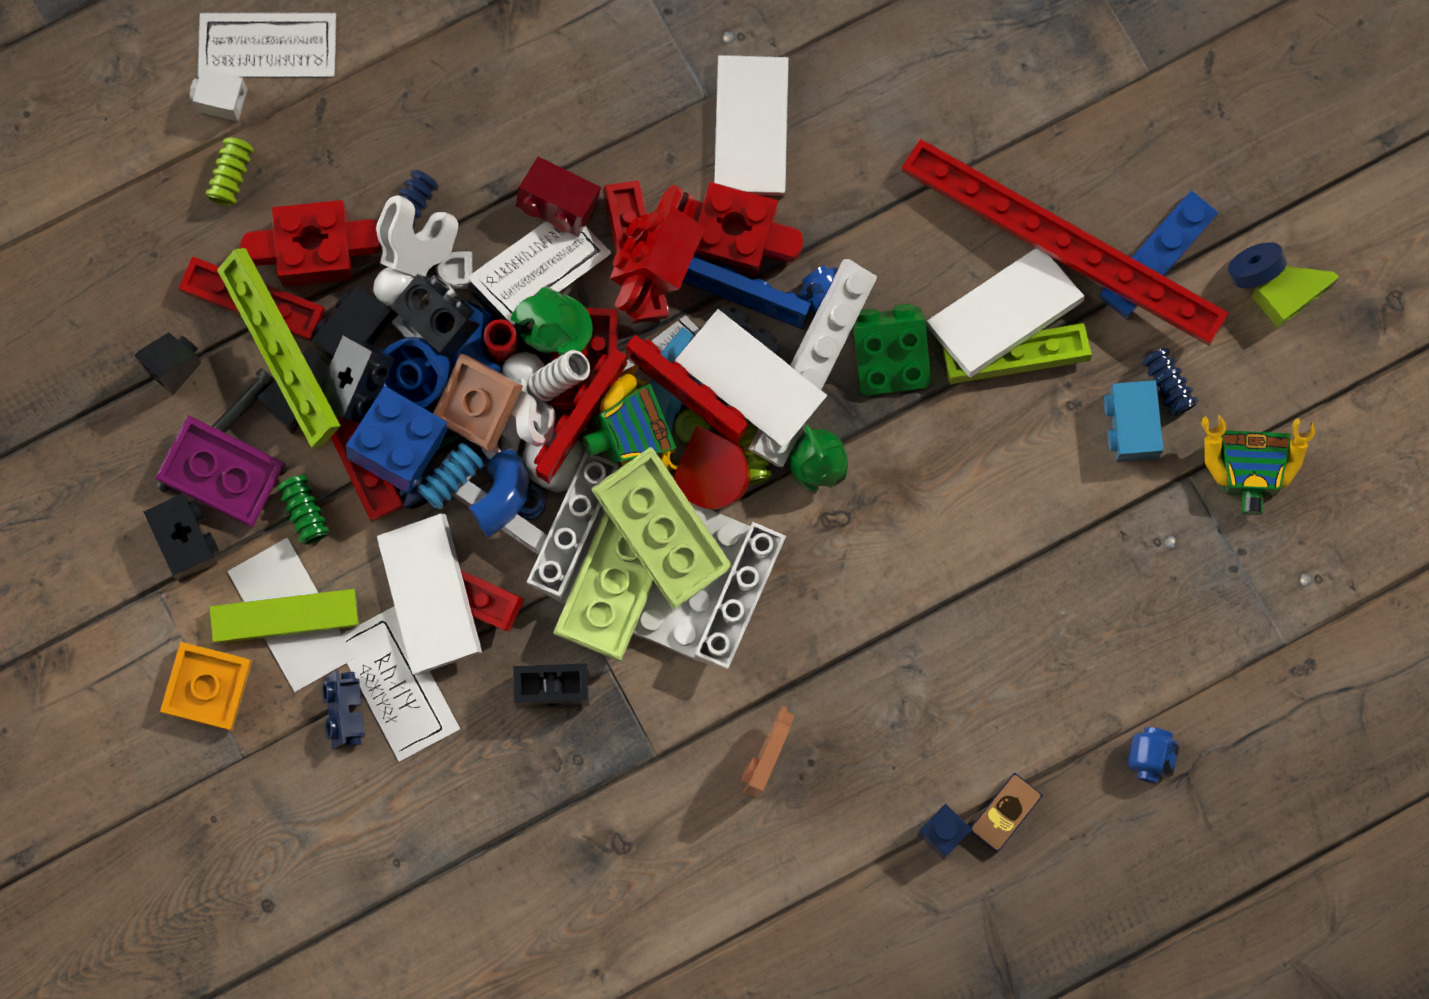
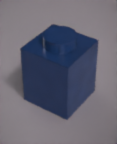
[917,804,972,860]

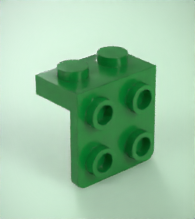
[851,304,931,395]

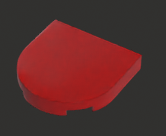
[673,425,750,510]

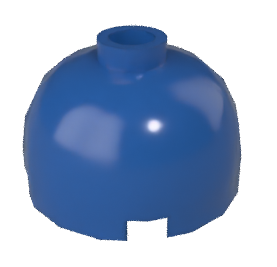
[382,337,451,408]

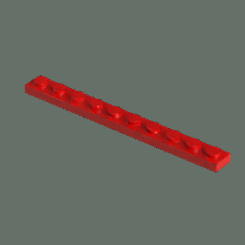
[902,139,1229,347]

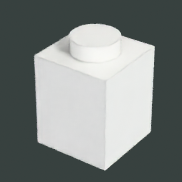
[190,68,248,122]

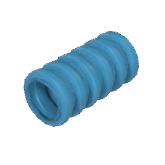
[418,443,484,509]

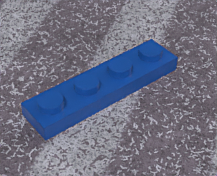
[1099,190,1219,319]
[682,254,811,329]

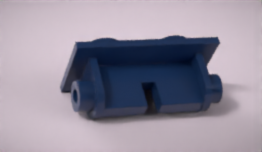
[322,671,365,749]

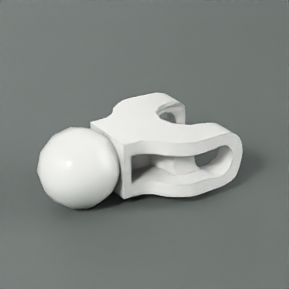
[373,196,458,310]
[482,352,555,459]

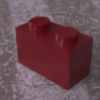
[516,156,601,237]

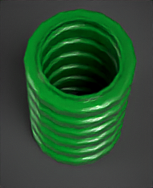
[277,475,330,545]

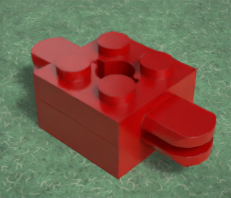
[688,182,803,278]
[609,185,706,318]
[240,200,382,287]

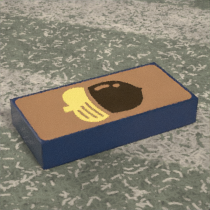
[971,772,1043,853]

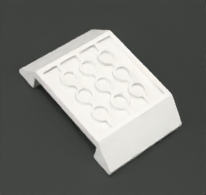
[527,451,786,670]

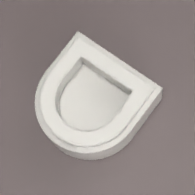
[436,251,473,289]

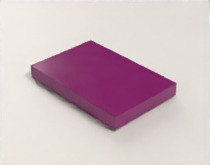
[155,415,286,528]

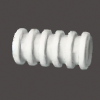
[529,350,590,402]

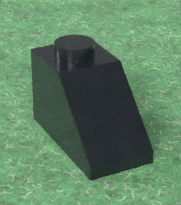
[135,332,201,395]

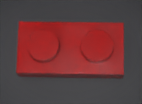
[461,570,524,632]

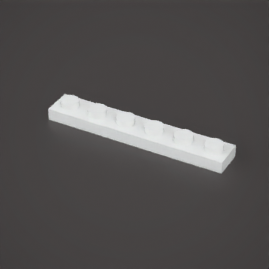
[748,259,877,467]

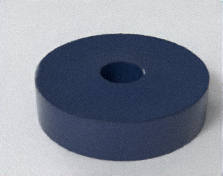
[1228,242,1287,288]

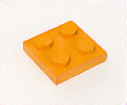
[160,641,252,732]

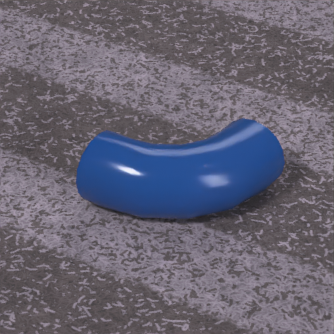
[469,450,530,538]

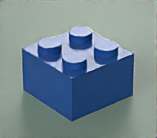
[346,386,447,494]

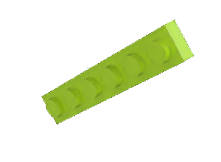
[217,248,341,448]

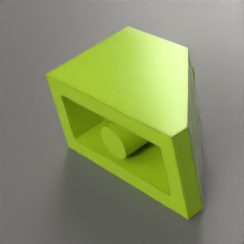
[1251,266,1339,329]

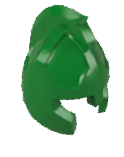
[511,287,593,355]
[789,424,848,494]

